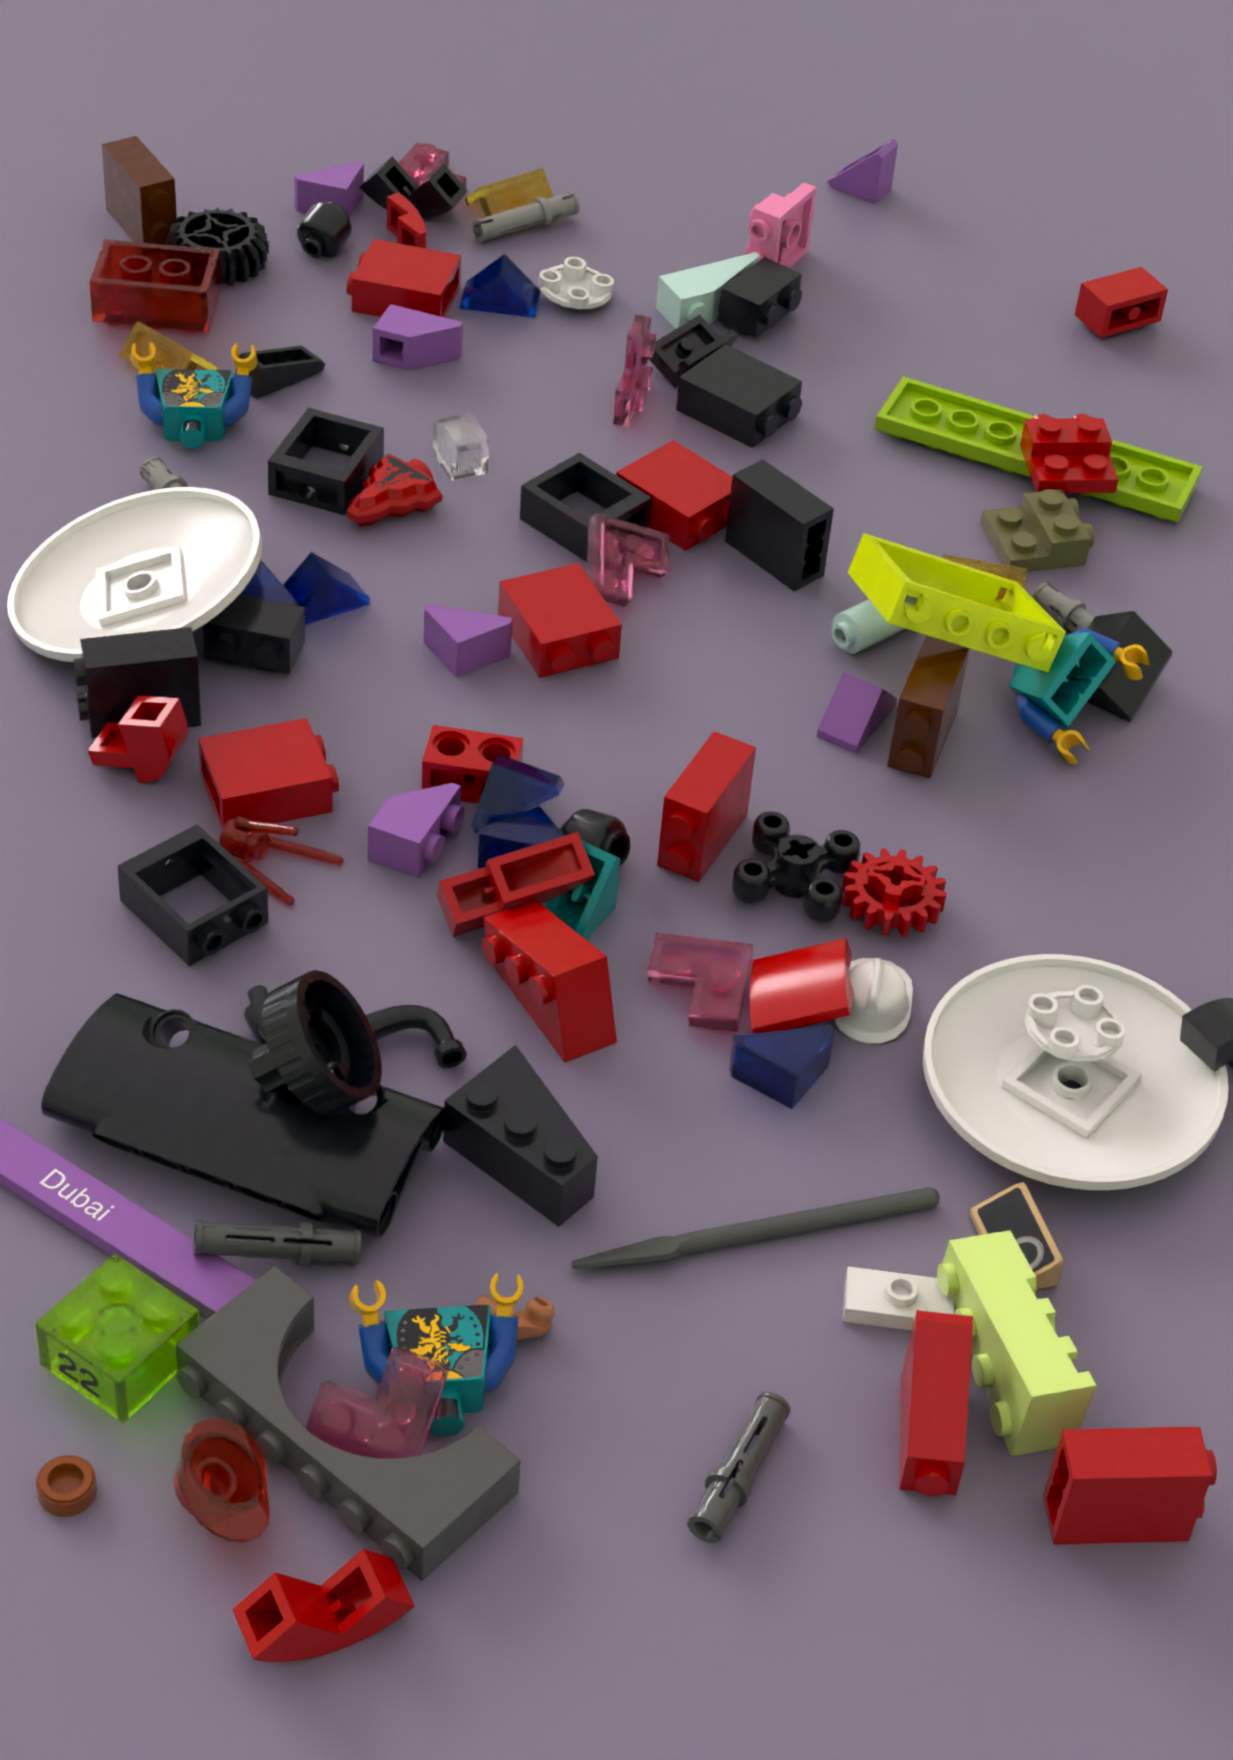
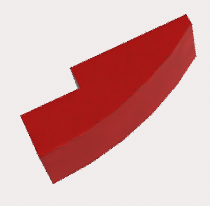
[436,832,595,937]

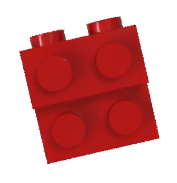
[1020,414,1119,493]

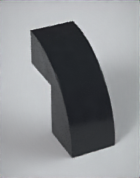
[359,156,468,218]
[1180,998,1233,1072]

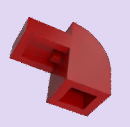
[88,696,188,783]

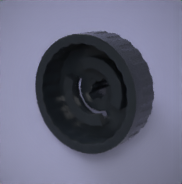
[248,970,382,1115]

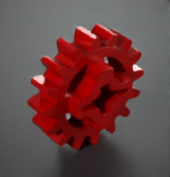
[842,848,947,937]

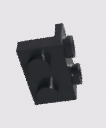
[644,315,739,388]

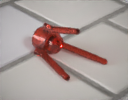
[219,816,344,906]

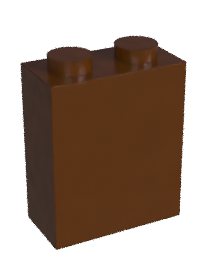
[102,136,177,253]
[887,635,970,779]

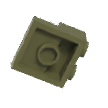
[980,489,1094,574]

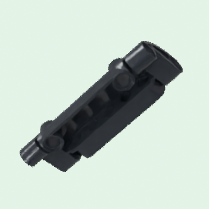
[41,993,444,1237]

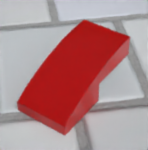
[386,192,426,249]

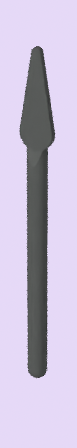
[571,1187,940,1270]

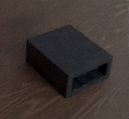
[676,344,802,448]
[725,459,834,591]
[73,627,201,738]

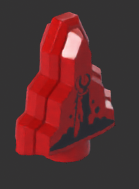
[347,454,443,527]

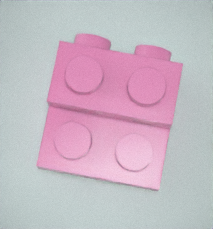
[746,183,817,268]

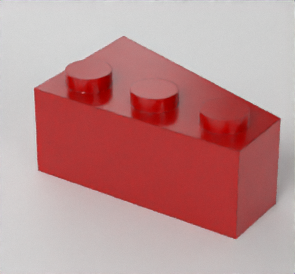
[482,899,617,1063]

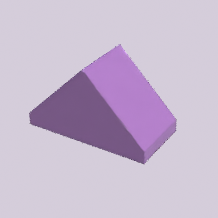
[827,138,898,204]
[294,160,364,218]
[424,603,512,677]
[817,672,897,753]

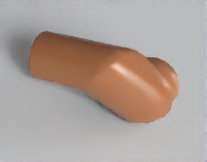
[474,1295,555,1340]

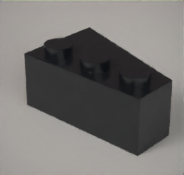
[443,1045,598,1227]

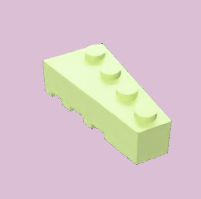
[937,1230,1097,1456]

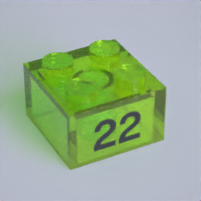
[35,1253,199,1423]

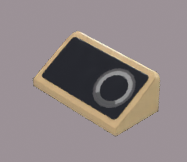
[969,1182,1063,1290]

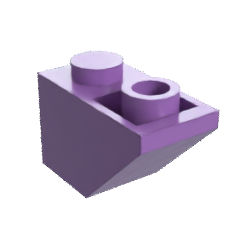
[372,304,463,370]
[367,783,465,878]

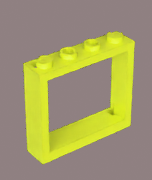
[847,533,1066,673]

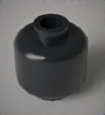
[296,202,352,257]
[558,809,631,866]

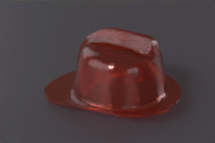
[173,1418,270,1542]

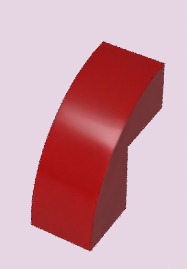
[232,1549,415,1662]

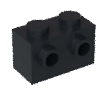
[718,257,802,338]
[203,595,305,674]

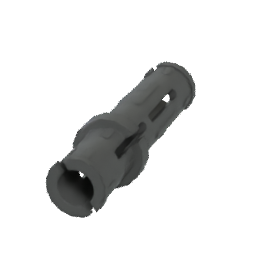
[193,1220,361,1266]
[687,1392,791,1543]

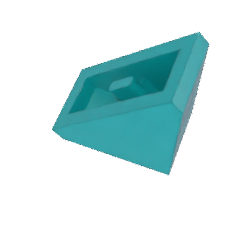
[545,840,620,940]

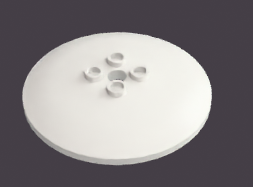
[7,487,263,662]
[923,954,1229,1190]

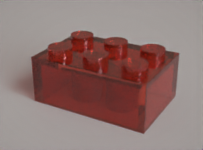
[89,239,221,333]

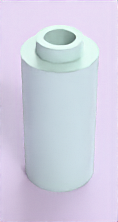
[832,596,918,654]

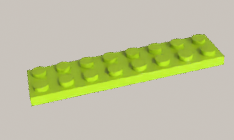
[874,376,1203,522]

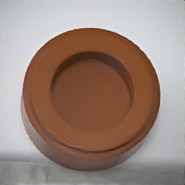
[36,1455,97,1517]

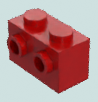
[1075,267,1168,338]

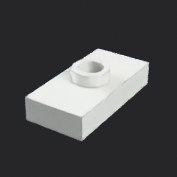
[842,1266,954,1330]

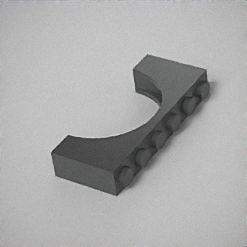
[176,1266,521,1581]

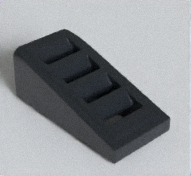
[235,345,325,397]

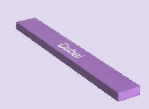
[0,1118,256,1318]

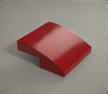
[750,938,854,1038]

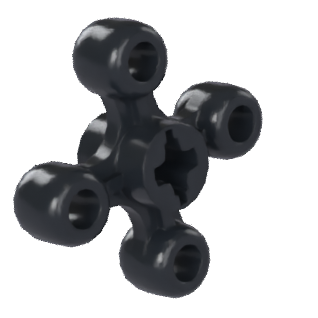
[732,811,860,923]

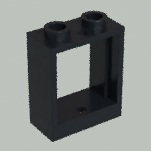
[268,408,384,516]
[520,453,651,565]
[117,824,269,966]

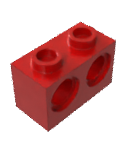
[421,725,524,809]

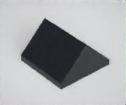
[1087,611,1173,722]

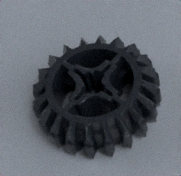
[166,207,269,287]

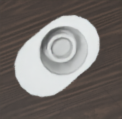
[833,958,913,1045]

